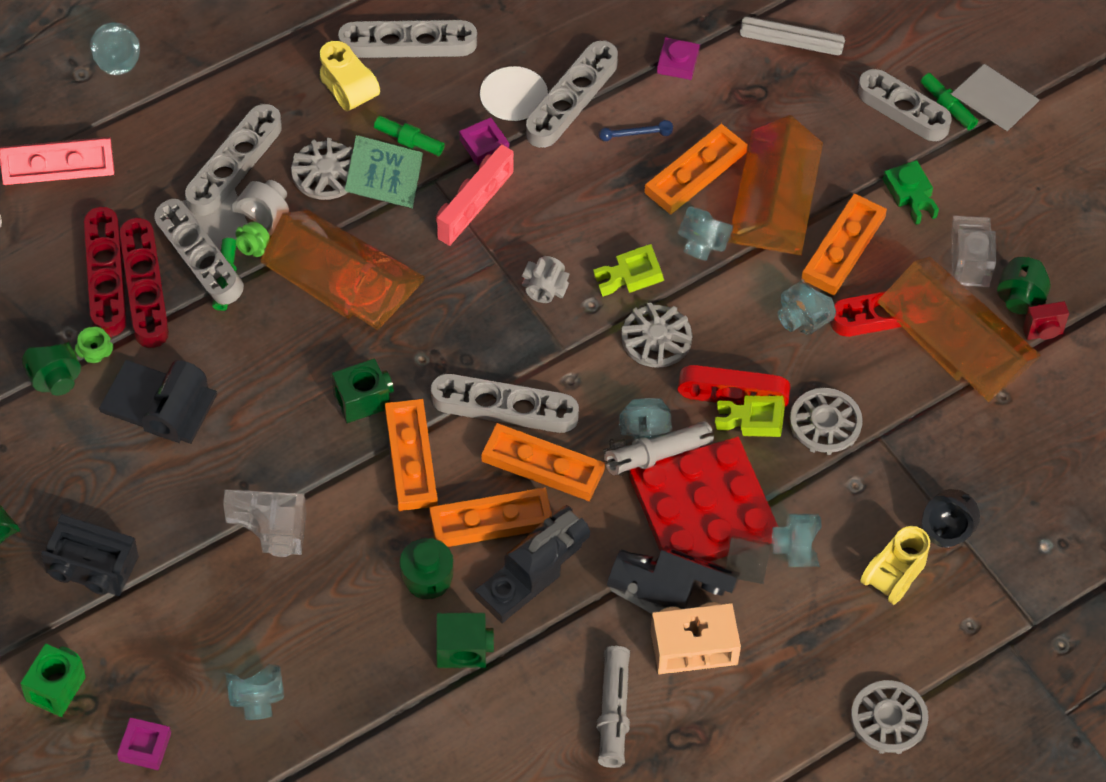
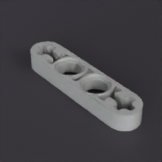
[338,20,477,58]
[526,41,618,148]
[185,104,282,216]
[154,199,244,305]
[431,374,579,433]

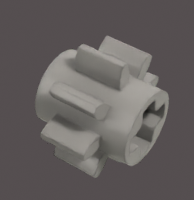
[522,256,569,303]

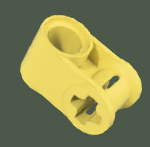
[320,41,380,111]
[860,526,930,605]

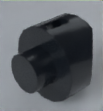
[922,489,980,548]

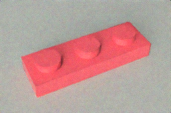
[0,137,115,185]
[436,144,514,246]

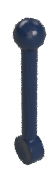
[599,120,673,142]

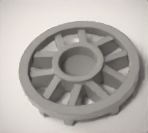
[291,138,353,200]
[621,303,692,367]
[790,388,863,455]
[851,680,928,754]

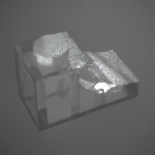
[952,216,996,287]
[223,490,307,557]

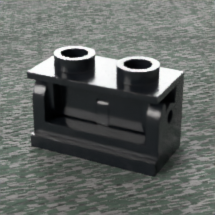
[41,514,139,597]

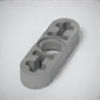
[858,69,952,141]

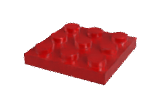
[629,436,781,562]

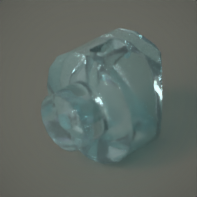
[90,22,140,75]
[678,206,733,261]
[778,279,836,335]
[619,398,672,440]
[772,514,822,567]
[225,664,284,720]

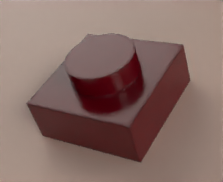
[1023,301,1069,340]

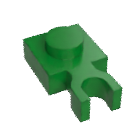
[883,160,939,225]

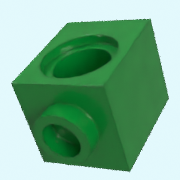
[20,643,86,717]

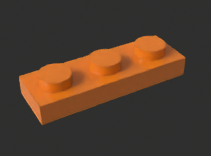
[644,124,748,215]
[801,193,887,296]
[385,399,438,511]
[482,423,605,502]
[429,487,552,547]

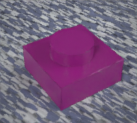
[657,37,700,80]
[459,117,509,166]
[117,718,171,770]

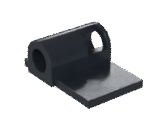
[99,360,217,444]

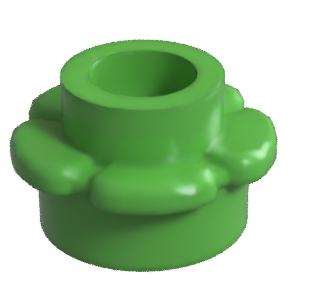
[235,222,270,257]
[75,327,113,363]

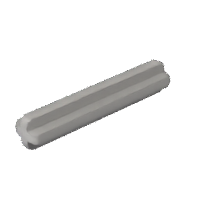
[740,16,845,56]

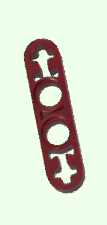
[84,207,126,337]
[120,218,169,348]

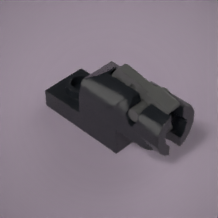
[475,505,590,624]
[607,546,741,614]

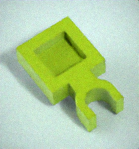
[593,244,664,297]
[715,396,785,437]

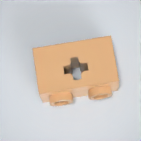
[650,602,741,674]

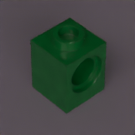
[332,358,394,423]
[437,613,494,668]

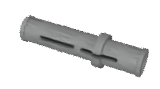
[604,421,714,475]
[597,646,630,768]

